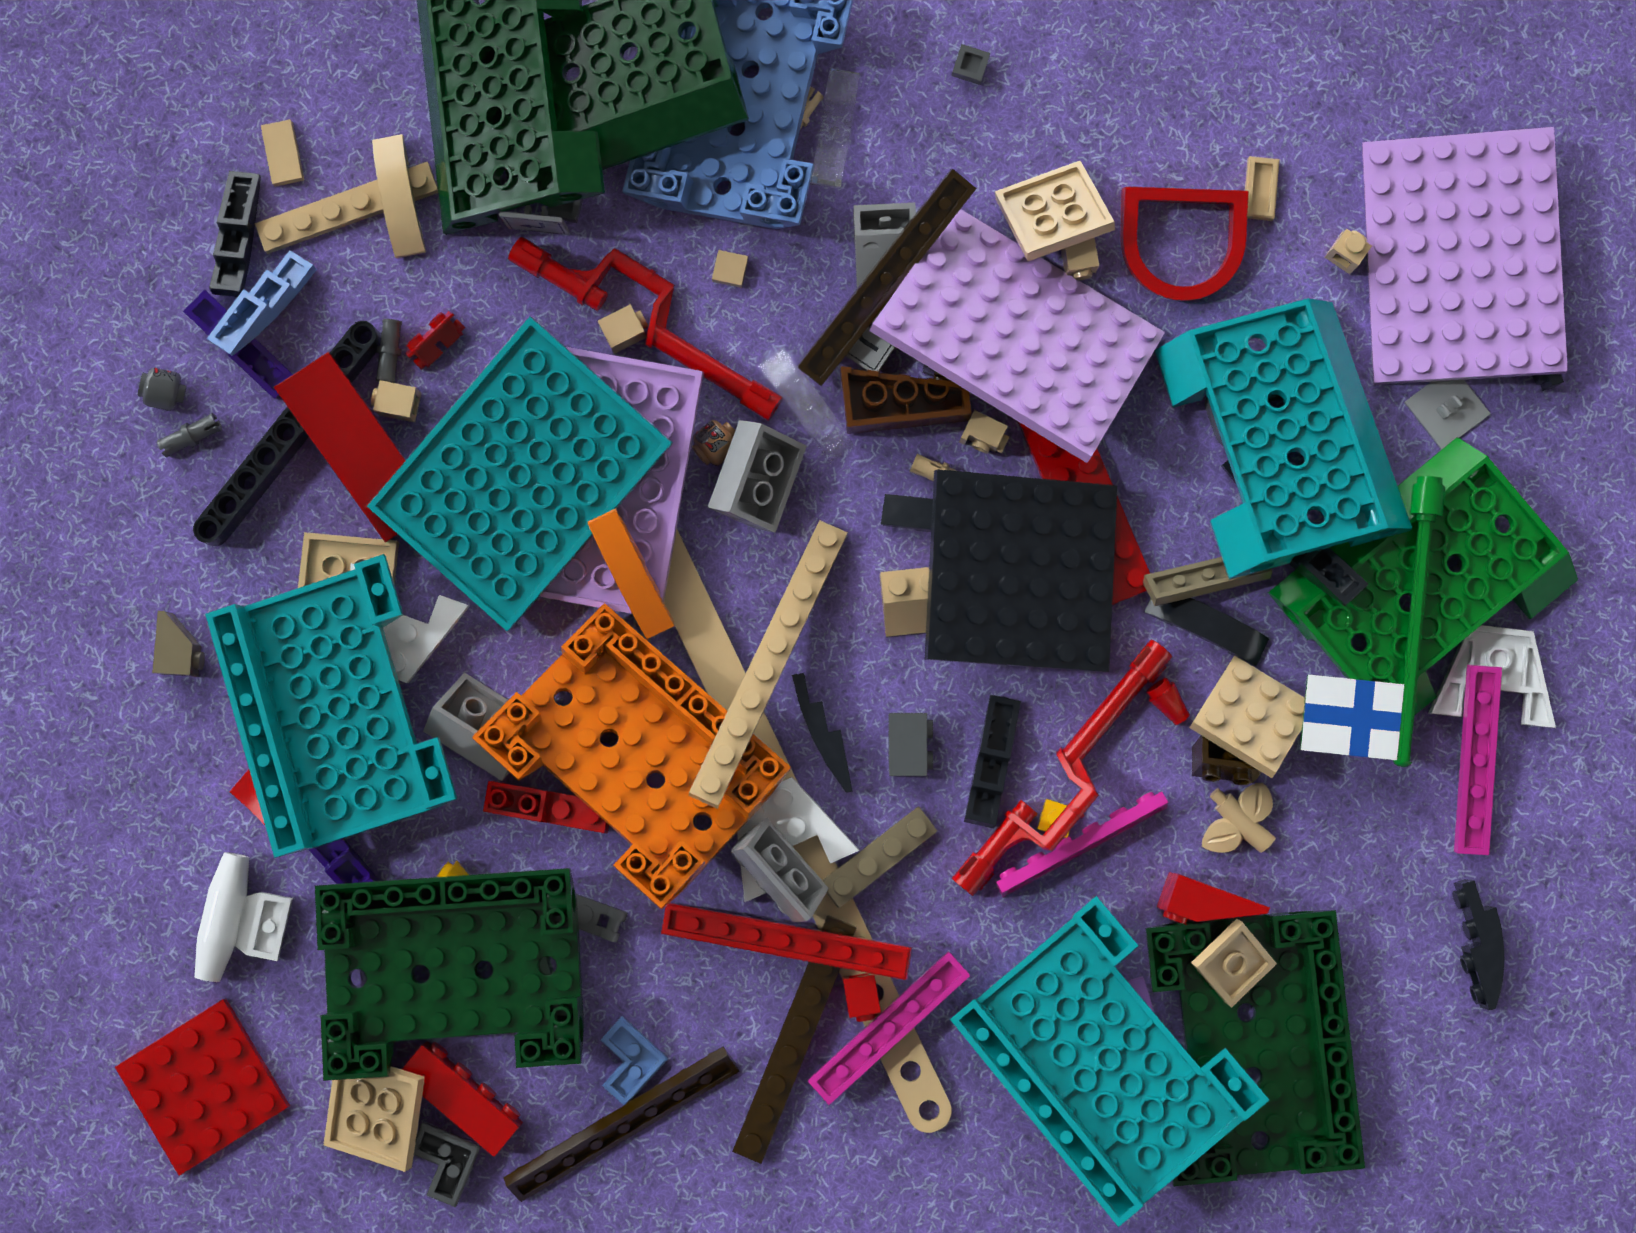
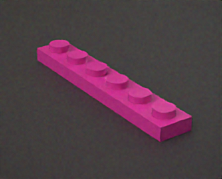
[1454,665,1502,855]
[996,792,1168,898]
[808,951,970,1105]

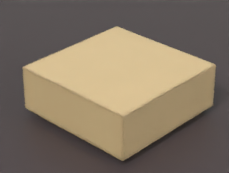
[712,250,748,288]

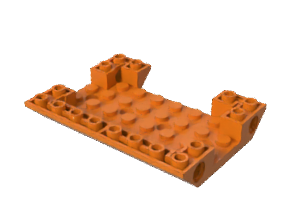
[472,603,791,909]

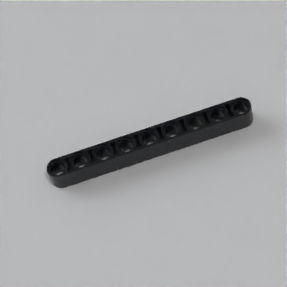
[193,321,381,546]

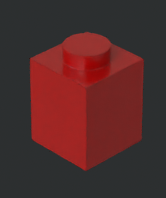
[843,973,881,1022]

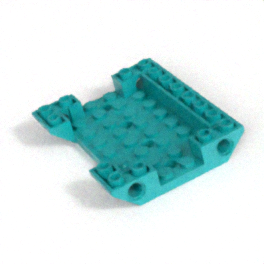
[1155,298,1412,580]

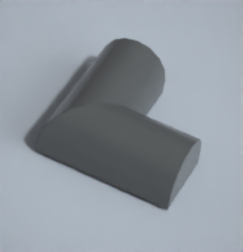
[414,1122,481,1208]

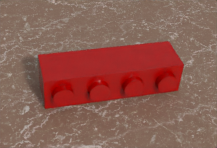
[401,1041,523,1157]

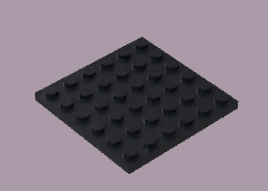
[924,469,1117,672]

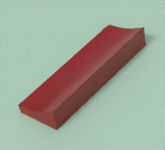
[274,352,406,543]

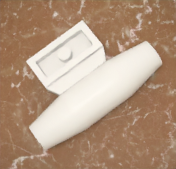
[194,852,293,982]

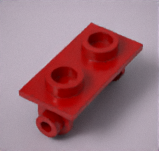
[405,311,466,370]

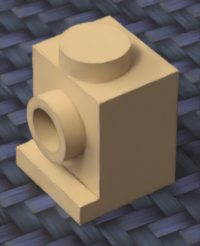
[1325,229,1372,274]
[959,410,1009,454]

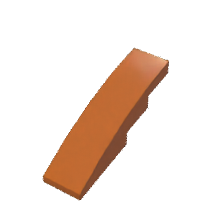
[588,508,675,640]

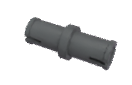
[376,319,402,383]
[157,413,222,457]

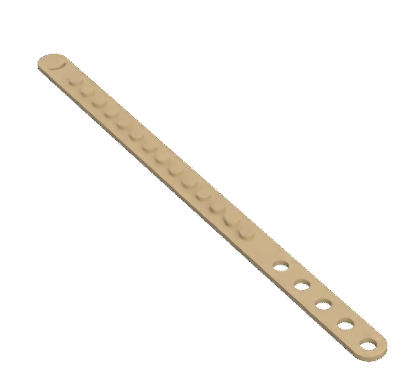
[664,529,952,1133]

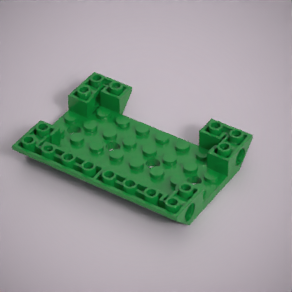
[1267,437,1578,716]

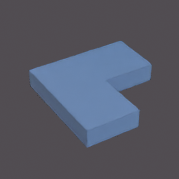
[600,1016,668,1105]

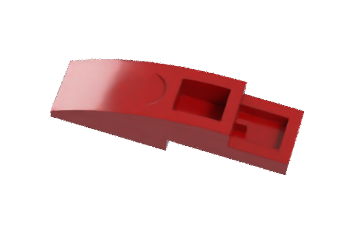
[483,781,609,834]

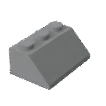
[423,672,509,781]
[731,818,829,922]

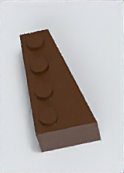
[840,366,971,434]

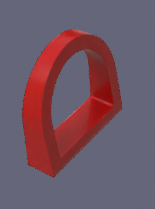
[1120,187,1249,301]

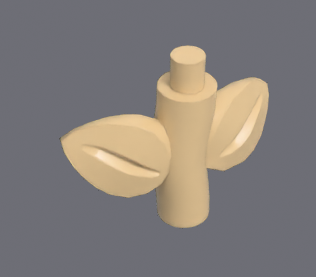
[1202,783,1276,853]

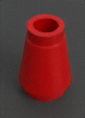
[1147,678,1190,725]

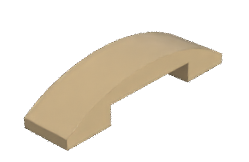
[372,134,426,259]

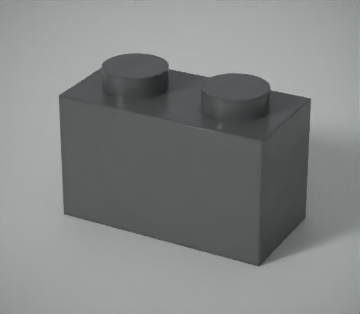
[888,713,933,776]

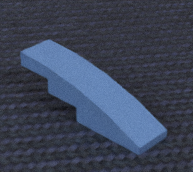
[207,250,317,356]

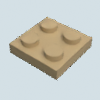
[1191,919,1277,1008]

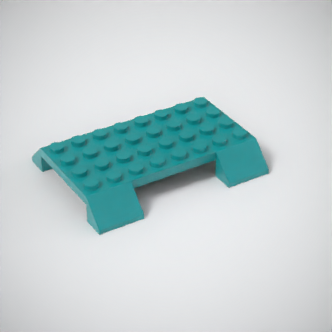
[205,554,457,858]
[950,896,1269,1227]

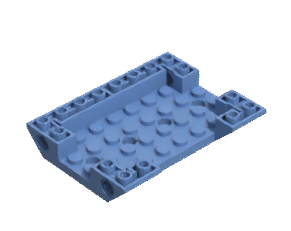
[622,0,853,229]

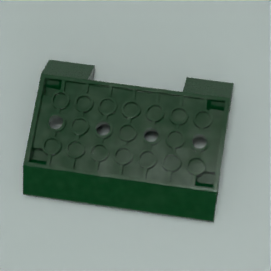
[417,0,605,235]
[486,0,749,178]
[315,868,584,1081]
[1145,910,1365,1187]

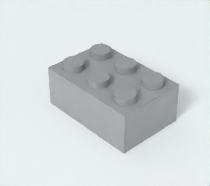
[707,420,807,533]

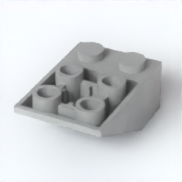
[853,202,916,304]

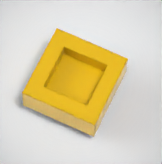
[1036,799,1070,838]

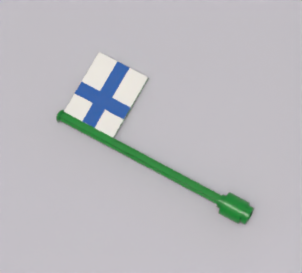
[1300,476,1445,767]

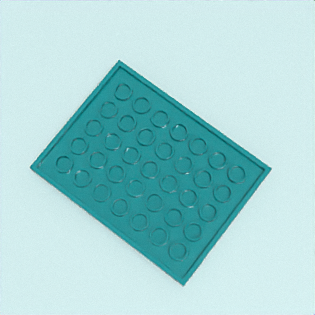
[367,316,673,631]

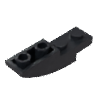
[1452,879,1505,1010]

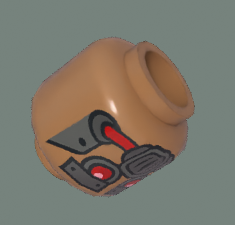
[692,420,735,466]

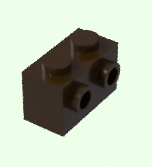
[1192,735,1262,785]

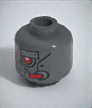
[138,367,187,411]

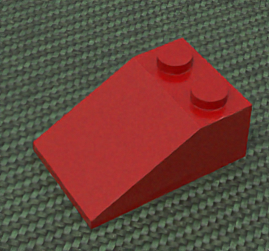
[1157,872,1270,925]

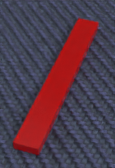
[661,903,913,980]

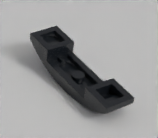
[1144,598,1269,666]

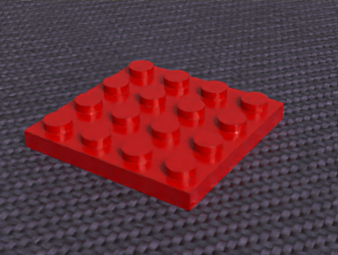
[115,998,290,1176]

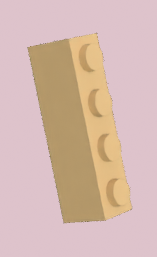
[879,567,929,637]

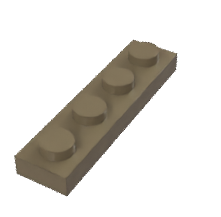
[1143,557,1272,606]
[822,806,937,908]

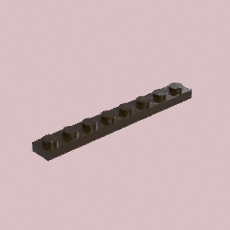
[796,169,977,386]
[732,915,857,1164]
[503,1046,740,1202]

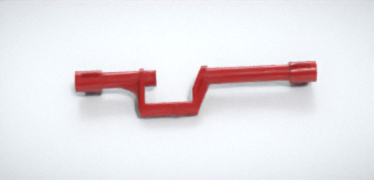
[508,237,783,421]
[951,639,1172,896]

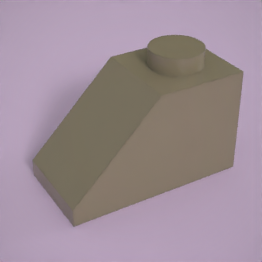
[152,611,205,677]

